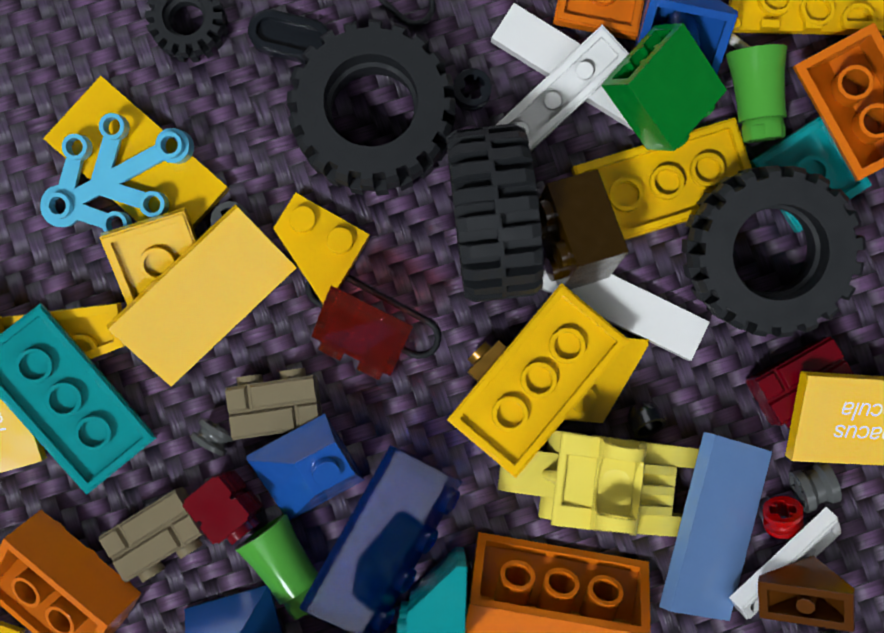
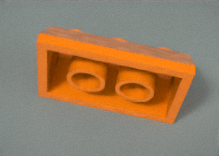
[793,23,884,182]
[0,509,142,633]

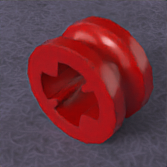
[763,496,804,539]

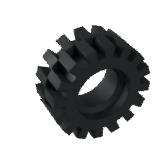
[145,0,229,63]

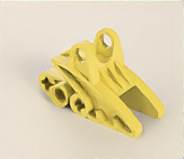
[497,430,699,537]

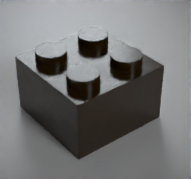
[538,169,629,290]

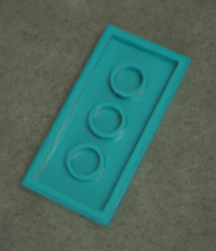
[0,303,157,495]

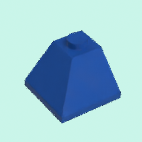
[633,0,738,74]
[246,414,365,520]
[184,585,283,633]

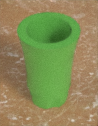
[725,44,787,143]
[235,513,329,620]

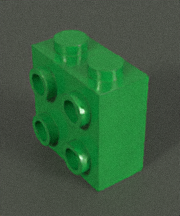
[601,23,727,151]

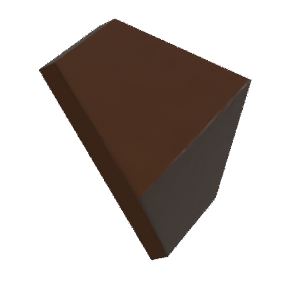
[758,555,855,632]

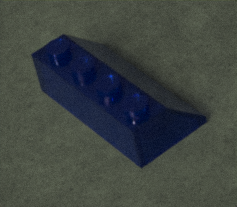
[299,445,462,633]

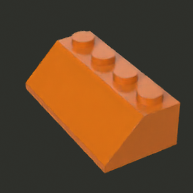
[465,532,651,633]

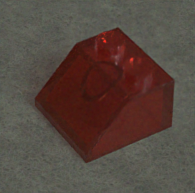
[311,285,415,380]

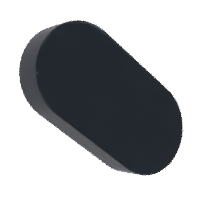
[248,9,329,64]

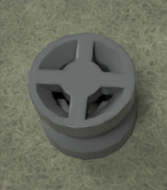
[789,462,842,514]

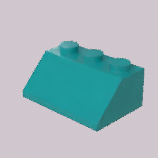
[397,547,467,633]

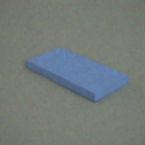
[659,432,772,621]

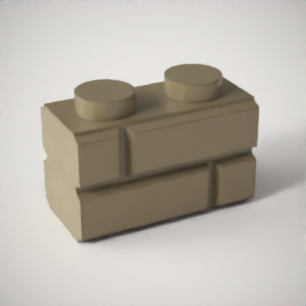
[225,368,323,440]
[99,487,204,583]

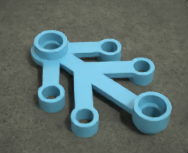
[40,113,194,232]

